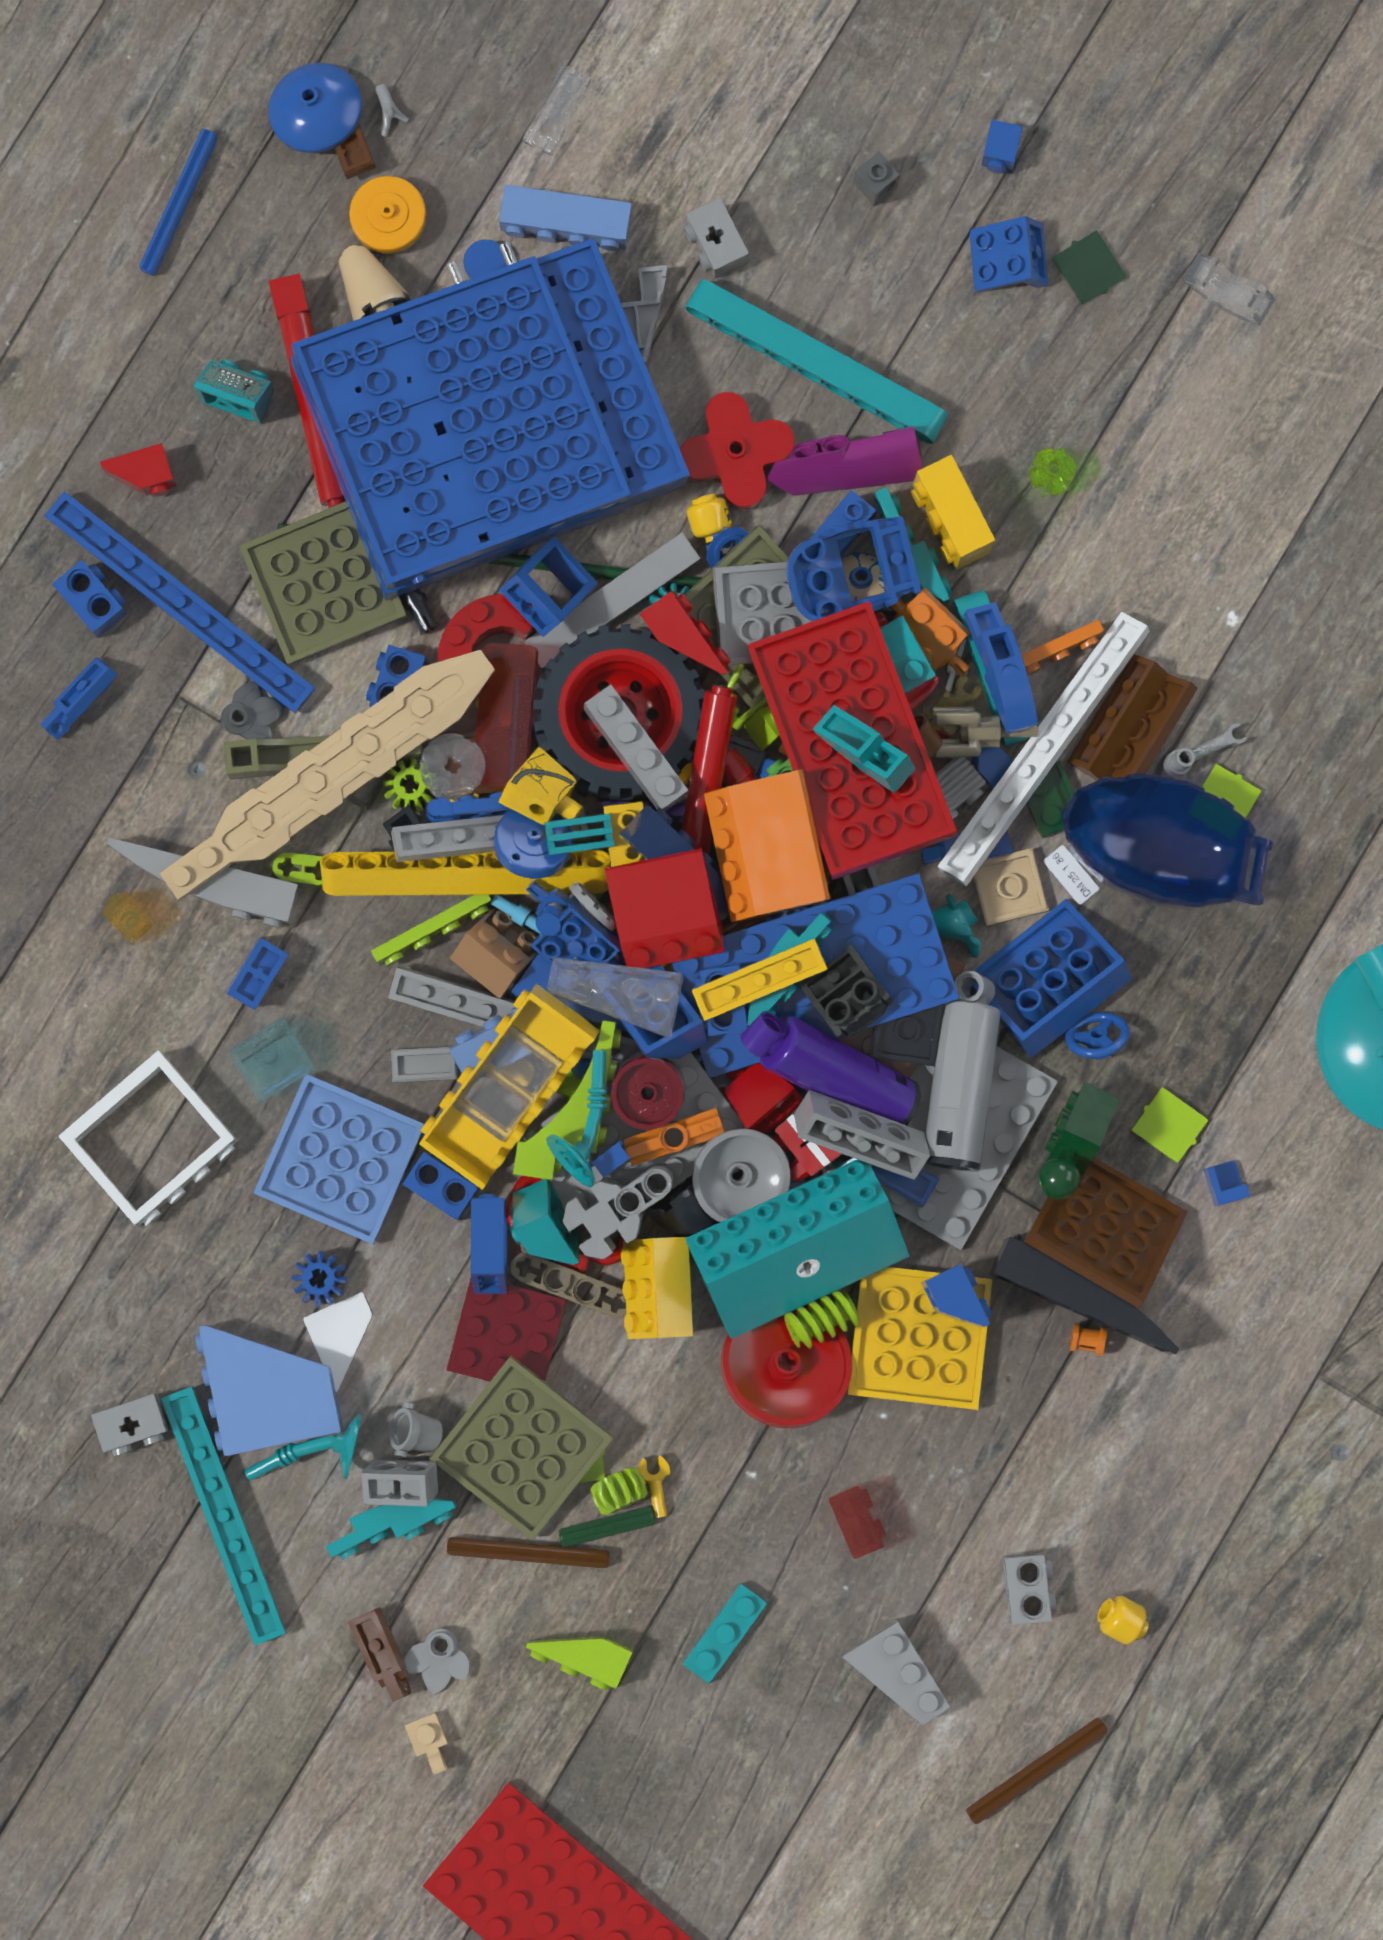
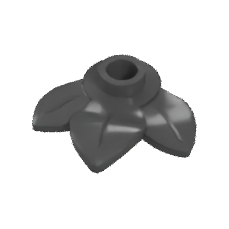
[221,682,284,740]

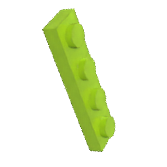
[371,895,492,966]

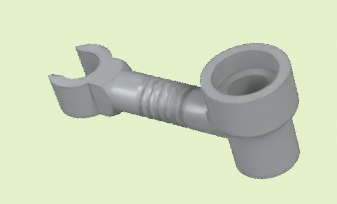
[1163,723,1248,777]

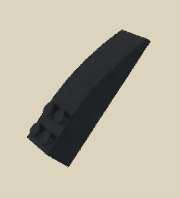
[989,1234,1179,1355]

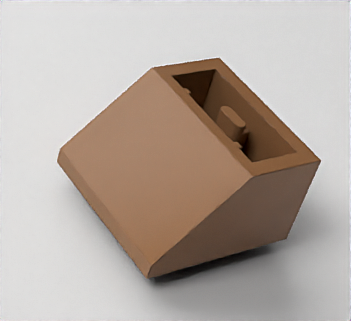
[450,907,538,999]

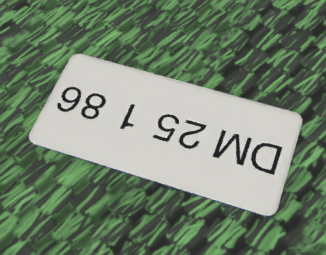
[1043,845,1099,905]

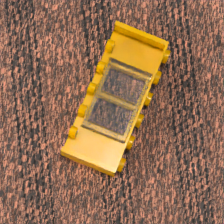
[419,984,600,1190]

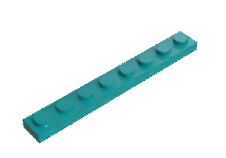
[161,1386,287,1646]

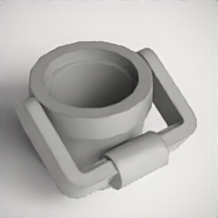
[389,1403,443,1458]

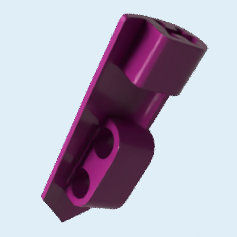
[767,426,923,495]

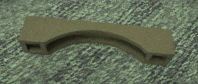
[224,735,424,780]

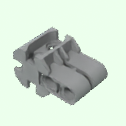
[563,1165,674,1259]

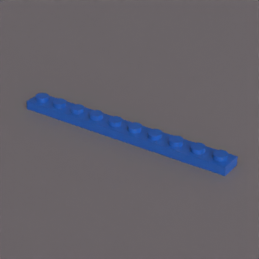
[44,491,316,715]

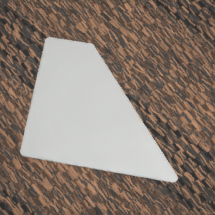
[303,1292,372,1392]

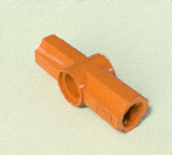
[623,1107,725,1166]

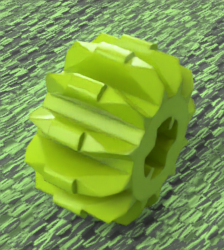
[383,759,438,813]
[590,1467,648,1515]

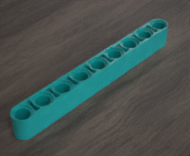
[685,279,949,444]

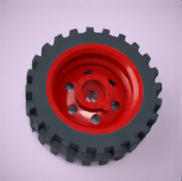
[533,624,705,802]

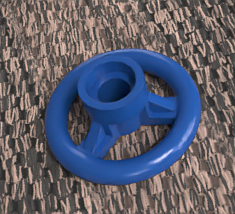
[1065,1012,1130,1060]

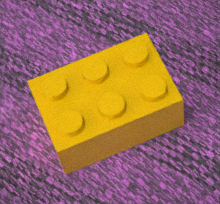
[911,454,995,570]
[621,1237,693,1339]

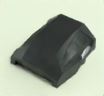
[798,944,894,1040]

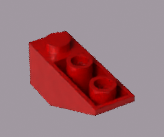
[640,591,731,675]

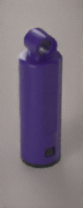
[740,1011,921,1126]

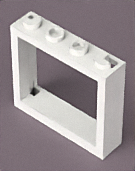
[59,1050,238,1226]

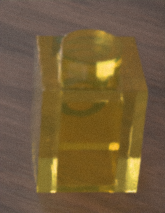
[102,891,156,945]

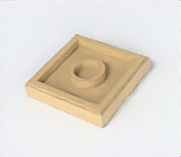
[973,848,1049,927]

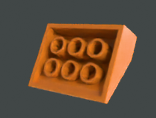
[704,769,830,922]

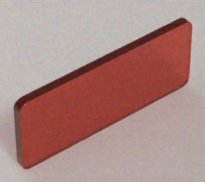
[472,643,539,787]

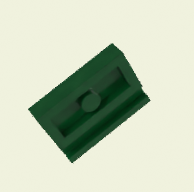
[1026,761,1085,839]

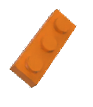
[1021,619,1104,676]

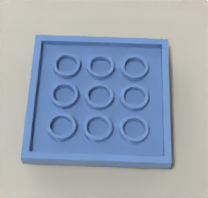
[253,1073,424,1245]

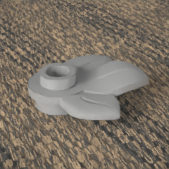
[404,1628,470,1695]

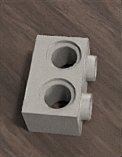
[361,1459,438,1507]
[1002,1553,1056,1625]

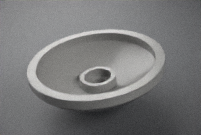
[692,1128,790,1222]

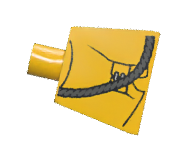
[498,747,583,825]

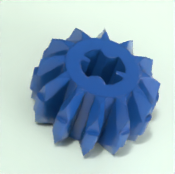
[291,1251,348,1307]

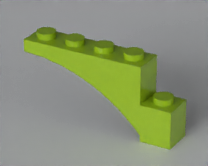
[513,1020,622,1180]

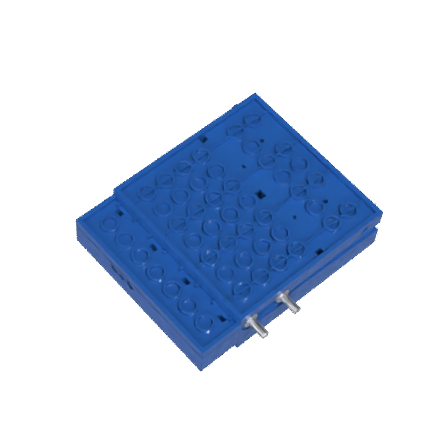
[291,238,690,601]

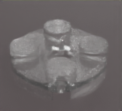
[419,733,486,799]

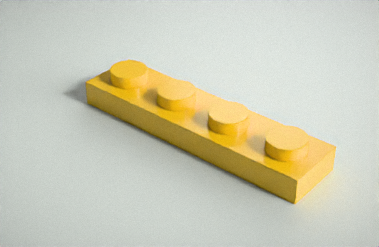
[692,938,828,1021]

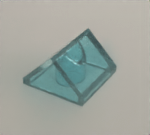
[229,1016,316,1103]

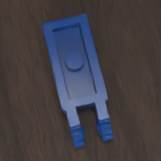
[426,792,512,823]

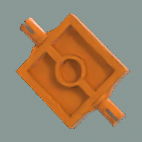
[890,588,971,676]

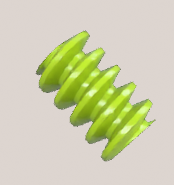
[784,1290,859,1349]

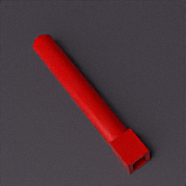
[268,273,345,508]
[681,685,737,856]

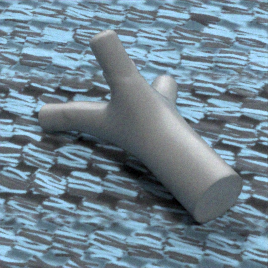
[375,84,409,137]

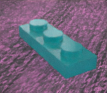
[682,1583,767,1684]

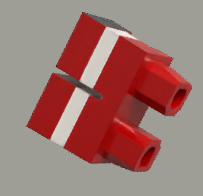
[772,1111,843,1182]

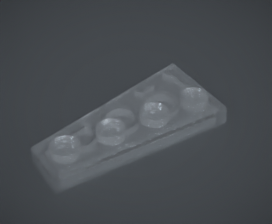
[547,957,683,1039]

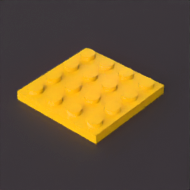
[847,1267,992,1410]

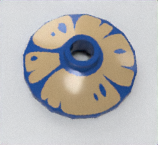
[841,553,886,601]

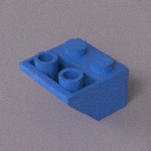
[921,1264,992,1327]

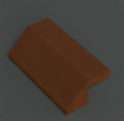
[1067,654,1198,797]

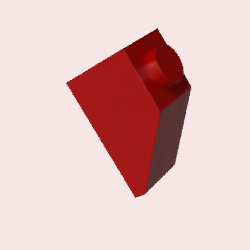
[100,443,176,497]

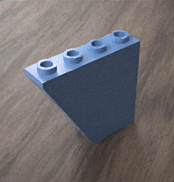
[195,1325,344,1456]

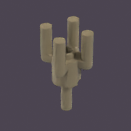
[932,706,1038,757]

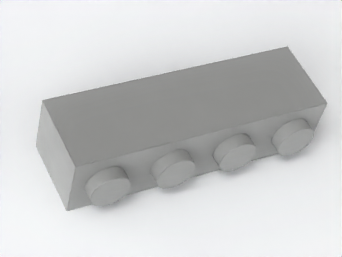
[584,685,688,812]

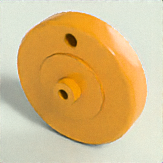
[349,176,427,254]

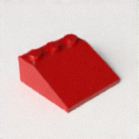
[605,848,724,972]

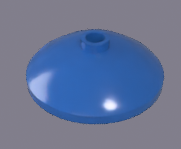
[268,63,362,153]

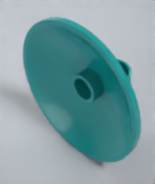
[1315,944,1383,1131]

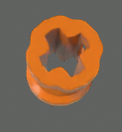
[1069,1323,1107,1357]

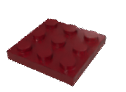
[446,1278,566,1382]

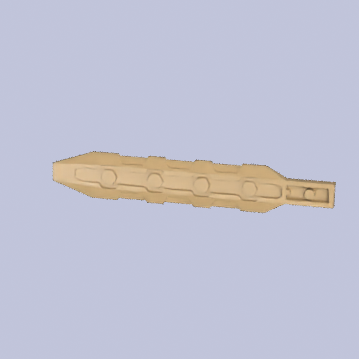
[159,650,495,901]

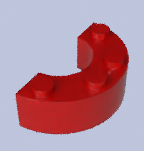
[438,594,537,662]

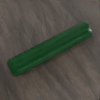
[559,1506,655,1547]

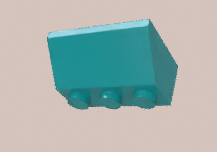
[880,615,936,693]

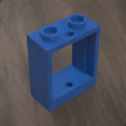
[499,536,598,637]
[471,1194,507,1294]

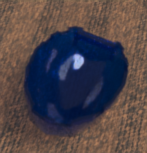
[1062,773,1273,910]

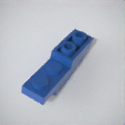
[964,602,1038,734]

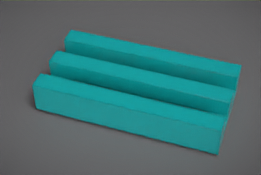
[544,813,615,855]

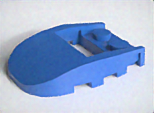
[786,516,921,621]

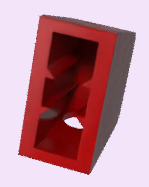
[724,1062,803,1134]

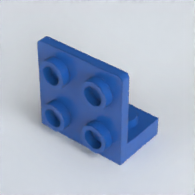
[970,216,1049,292]

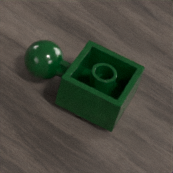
[1038,1082,1120,1200]

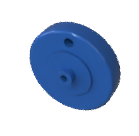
[494,810,573,879]

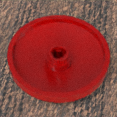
[721,1304,852,1429]

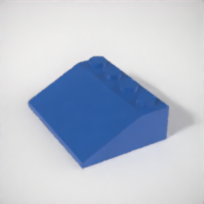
[971,899,1132,1058]

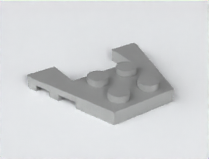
[621,265,668,365]

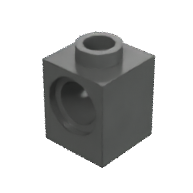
[853,151,900,206]

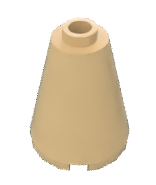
[339,245,413,321]

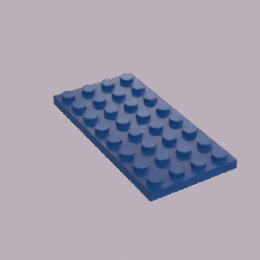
[672,873,959,1078]

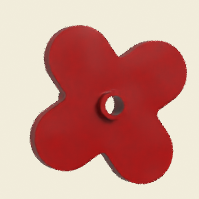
[680,392,794,509]

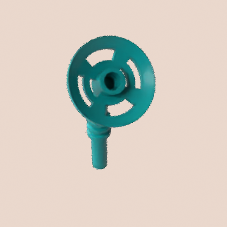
[546,1050,608,1187]
[245,1413,362,1481]

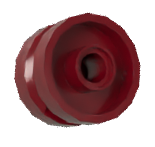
[611,1054,686,1130]

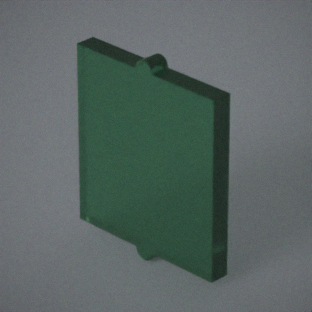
[1052,230,1126,305]

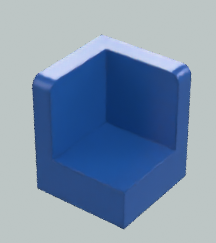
[1203,1161,1250,1207]

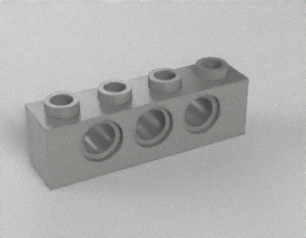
[794,1090,930,1180]

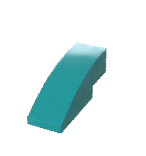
[813,705,916,793]

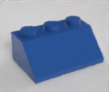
[597,965,707,1059]

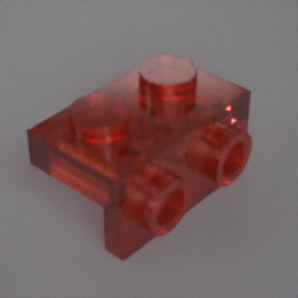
[829,1484,887,1559]

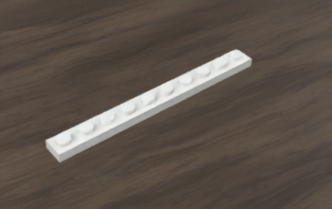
[938,612,1150,886]

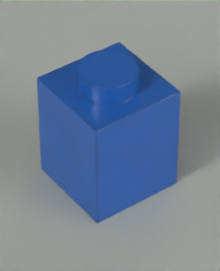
[981,119,1023,174]

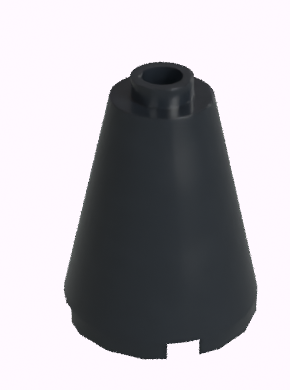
[647,1175,720,1237]

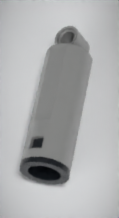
[924,970,1001,1172]

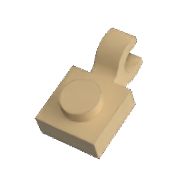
[405,1712,448,1775]

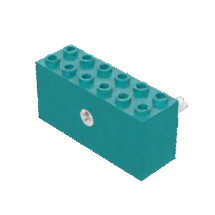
[685,1159,910,1339]

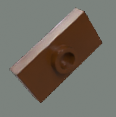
[335,122,376,180]

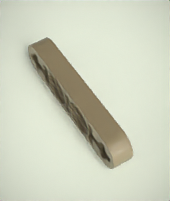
[511,1253,626,1318]

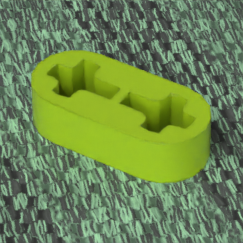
[273,853,322,887]

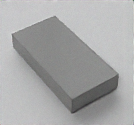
[391,1047,458,1083]

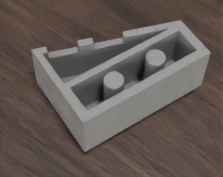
[841,1619,951,1725]

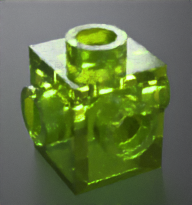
[1028,447,1077,497]

